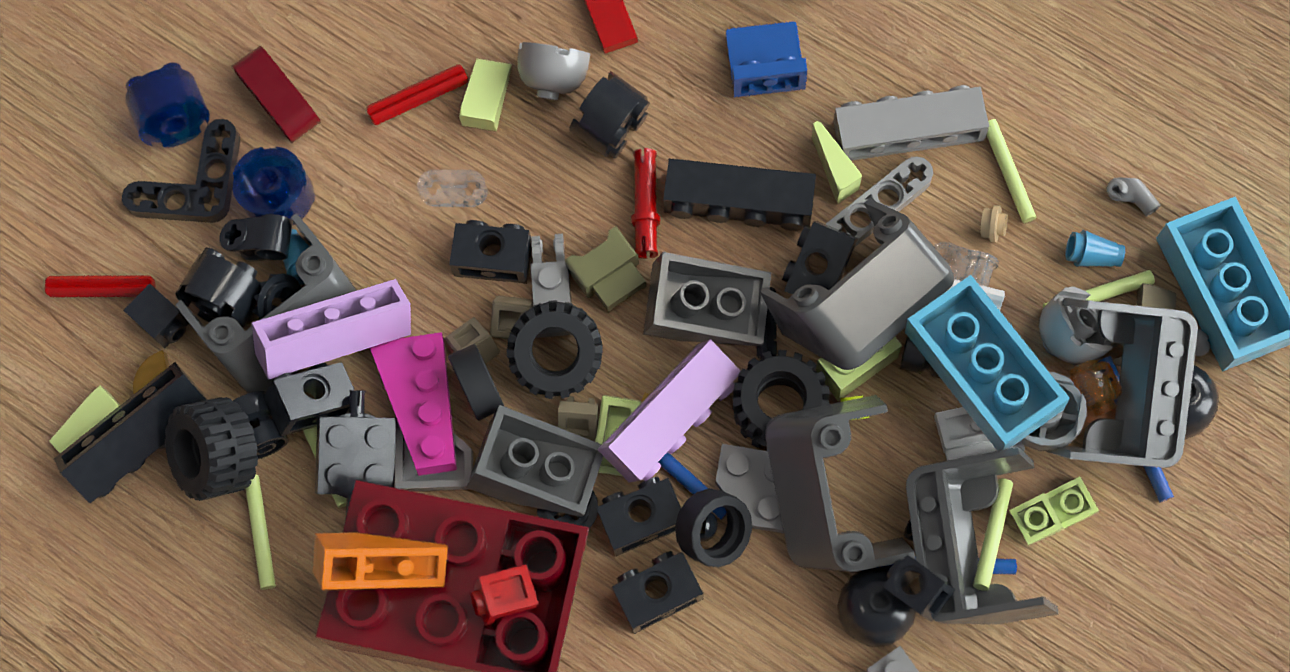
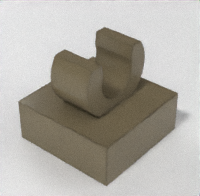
[558,396,598,442]

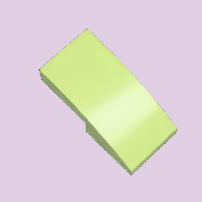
[1010,476,1099,546]

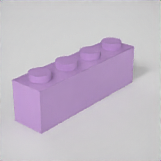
[252,279,411,380]
[597,339,740,482]

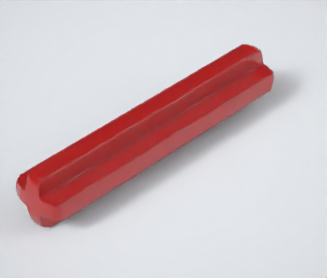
[366,64,468,125]
[44,275,156,298]

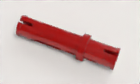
[631,148,660,259]

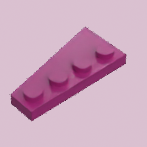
[370,332,457,476]

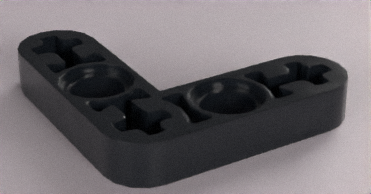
[122,119,240,223]

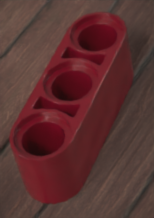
[231,45,321,143]

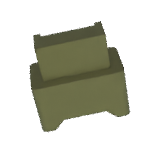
[565,226,647,313]

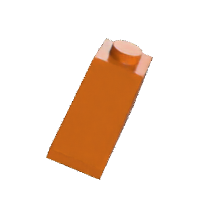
[312,533,448,589]

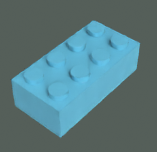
[1156,197,1290,372]
[905,275,1070,451]

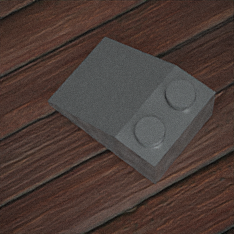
[643,252,771,346]
[466,405,603,517]

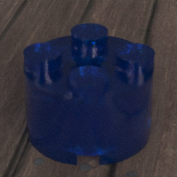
[125,62,210,148]
[232,146,316,226]

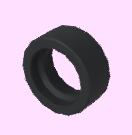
[448,344,505,421]
[675,488,752,568]

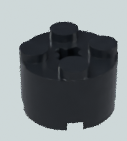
[569,71,650,159]
[175,247,261,328]

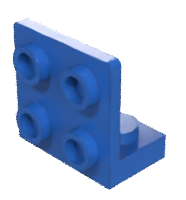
[726,21,807,97]

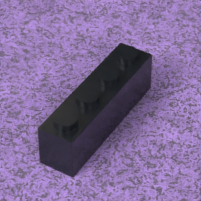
[663,158,816,231]
[54,362,207,503]

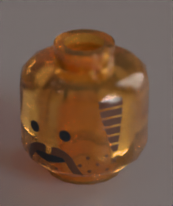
[1068,359,1123,417]

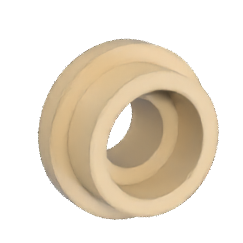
[981,205,1008,243]

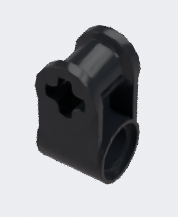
[219,214,293,262]

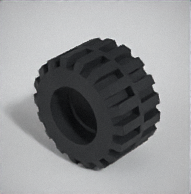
[507,300,603,399]
[733,350,830,449]
[165,397,258,501]

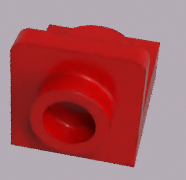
[470,565,538,625]

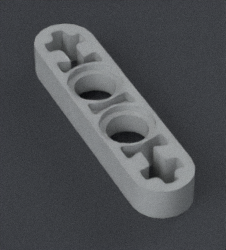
[818,157,933,259]

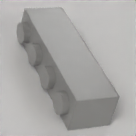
[833,85,989,161]

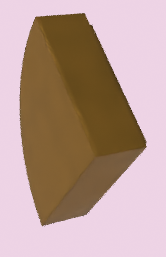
[133,350,169,394]

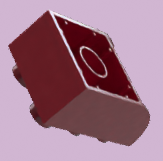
[316,480,589,672]

